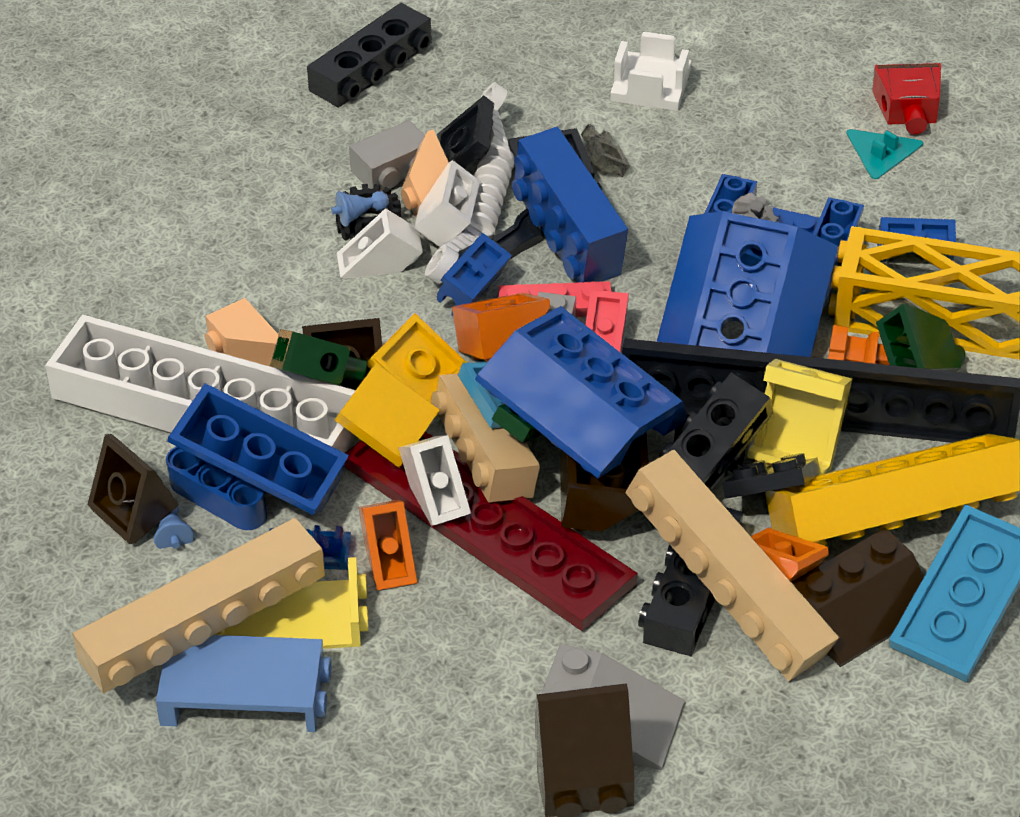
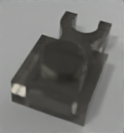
[581,124,630,177]

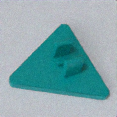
[846,129,923,179]

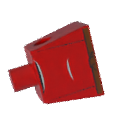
[872,63,941,134]

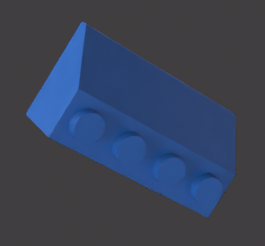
[167,383,349,515]

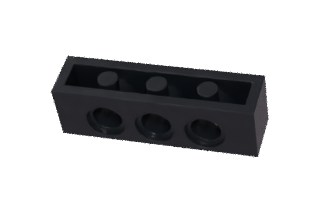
[307,2,432,108]
[638,373,773,515]
[638,507,743,657]

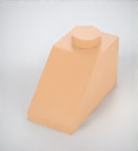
[401,129,448,218]
[204,298,278,368]

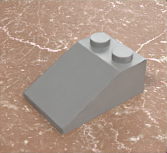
[535,643,685,771]

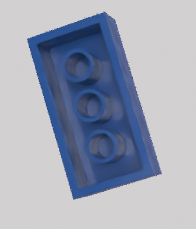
[512,126,628,283]

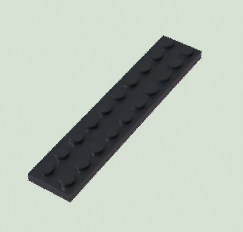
[622,338,1020,443]

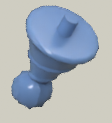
[331,191,389,227]
[154,506,194,549]

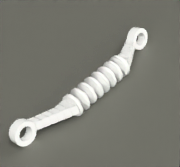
[425,82,515,284]

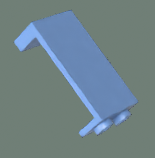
[156,635,332,732]

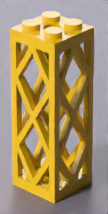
[828,226,1020,360]

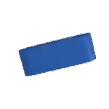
[166,446,267,530]

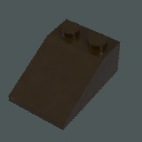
[536,683,635,817]

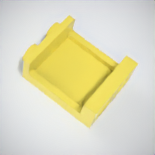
[747,359,852,475]

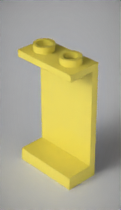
[215,557,369,649]

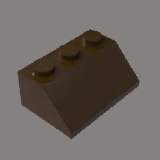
[560,432,649,532]
[791,528,924,667]

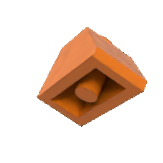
[358,500,417,590]
[751,527,829,582]

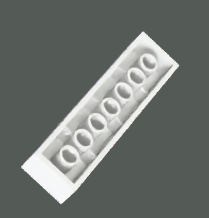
[45,314,359,453]

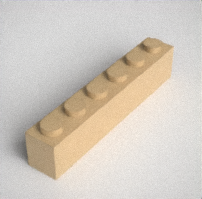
[625,450,839,682]
[72,518,325,694]

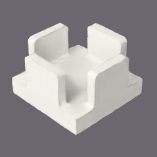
[610,32,692,111]

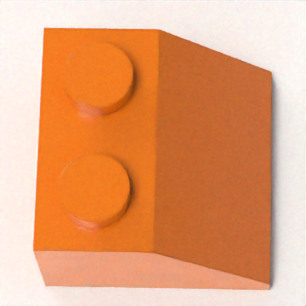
[452,292,551,362]

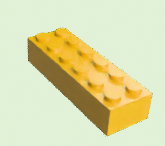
[765,434,1020,546]

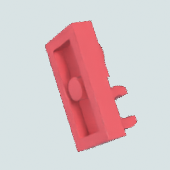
[585,290,629,353]

